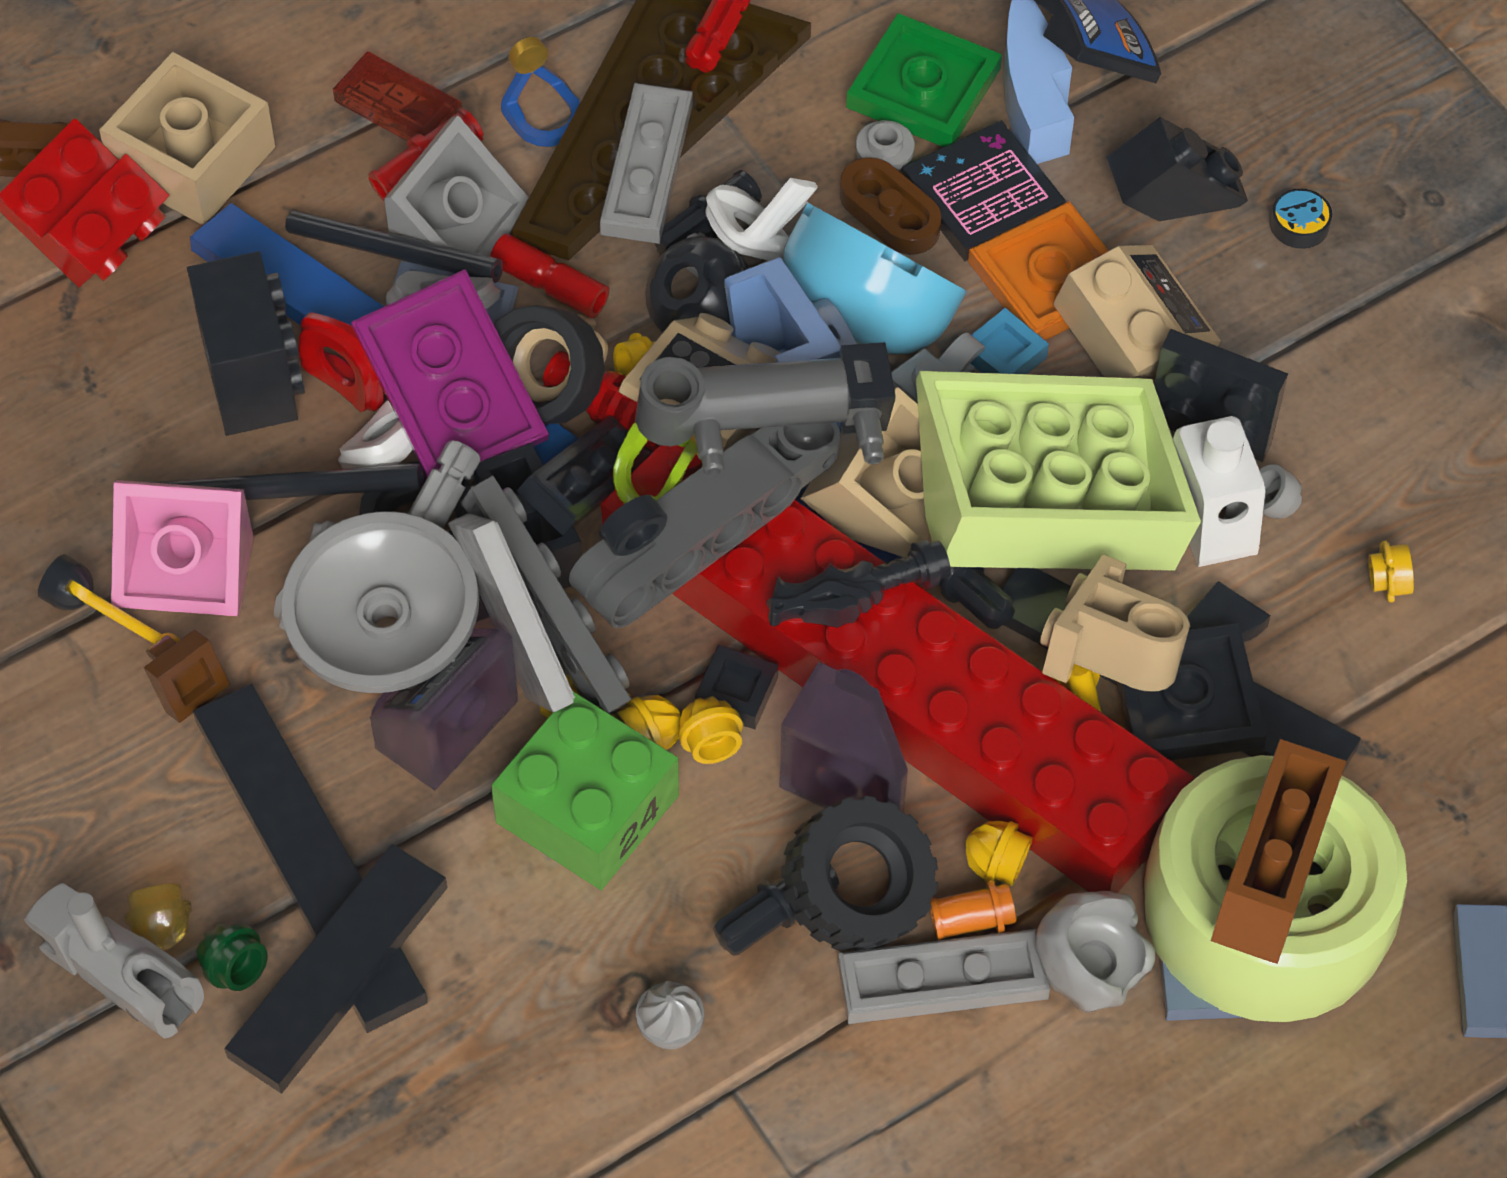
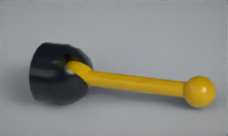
[37,554,180,644]

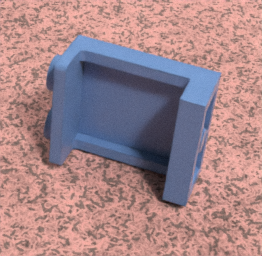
[724,257,842,434]

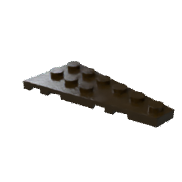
[513,0,811,261]

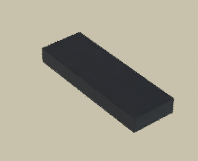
[517,415,651,535]

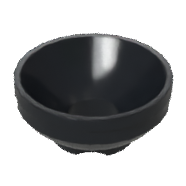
[645,236,749,333]

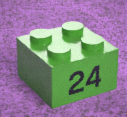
[491,691,679,891]

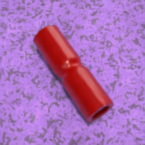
[490,233,610,318]

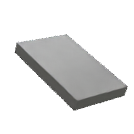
[448,513,575,712]

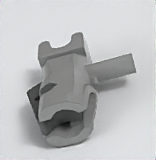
[24,883,204,1039]

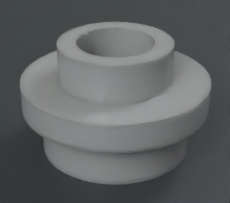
[856,120,915,172]

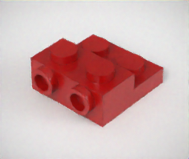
[0,118,169,288]

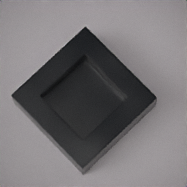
[695,644,779,730]

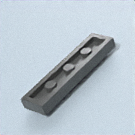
[462,476,631,715]

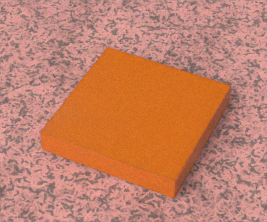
[968,201,1109,340]

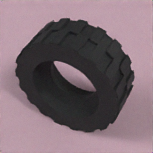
[781,796,938,951]

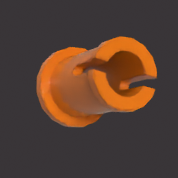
[929,880,1016,941]

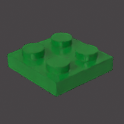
[846,13,1002,147]

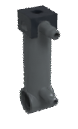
[635,342,896,476]

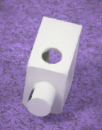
[1173,416,1265,567]

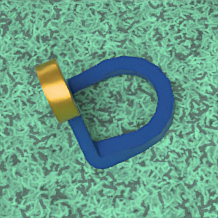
[501,37,580,147]

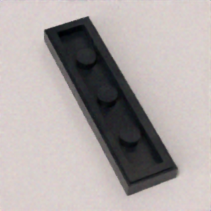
[224,844,448,1094]

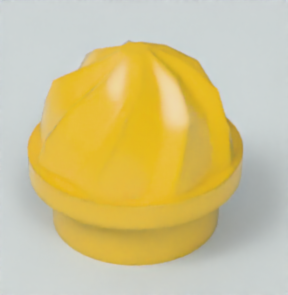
[615,695,681,750]
[678,696,743,764]
[966,820,1033,886]

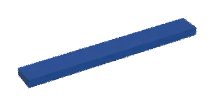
[190,203,579,465]

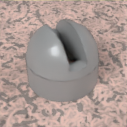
[1259,464,1302,519]

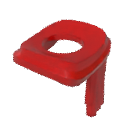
[299,313,384,412]

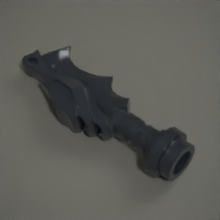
[766,539,951,628]

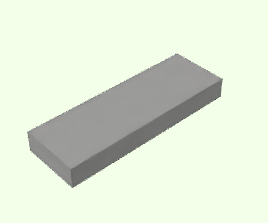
[600,83,693,244]
[838,929,1050,1024]

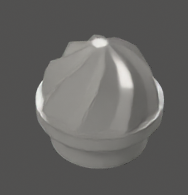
[636,981,704,1049]

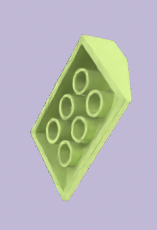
[916,371,1201,571]

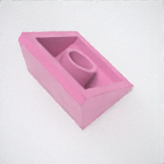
[111,480,254,616]

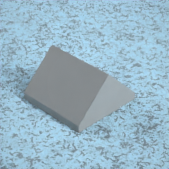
[384,115,529,257]

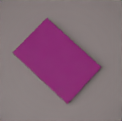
[351,270,549,480]

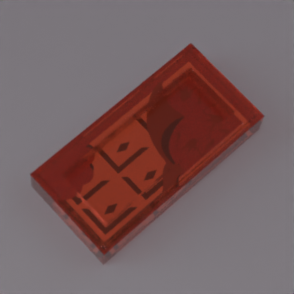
[333,51,462,141]

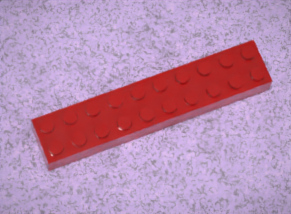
[601,445,1194,893]

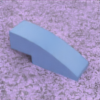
[1003,0,1074,164]

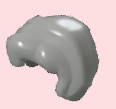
[1035,891,1155,1013]

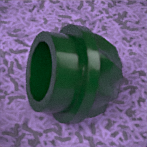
[196,923,268,991]

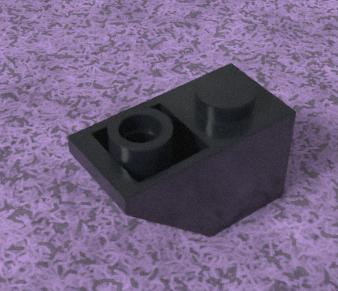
[1107,117,1248,222]

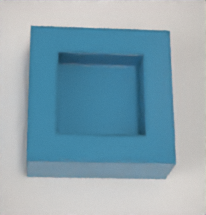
[970,308,1049,374]

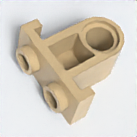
[1040,554,1190,691]

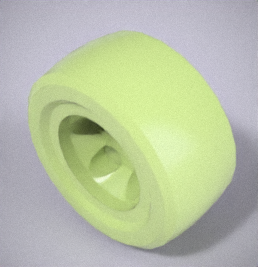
[1144,755,1407,1022]

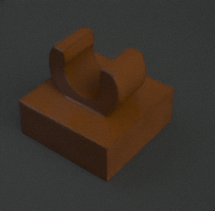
[143,629,230,723]

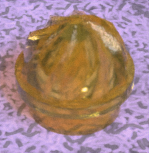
[124,883,192,951]

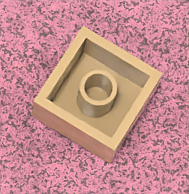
[99,52,275,226]

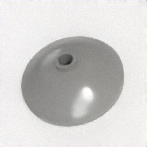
[281,512,479,693]

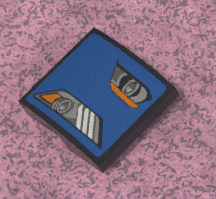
[1034,0,1161,83]

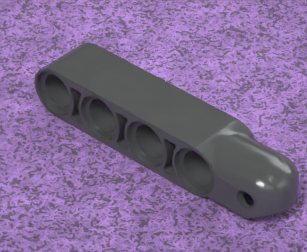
[569,422,841,629]

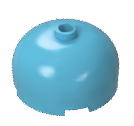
[783,203,968,355]

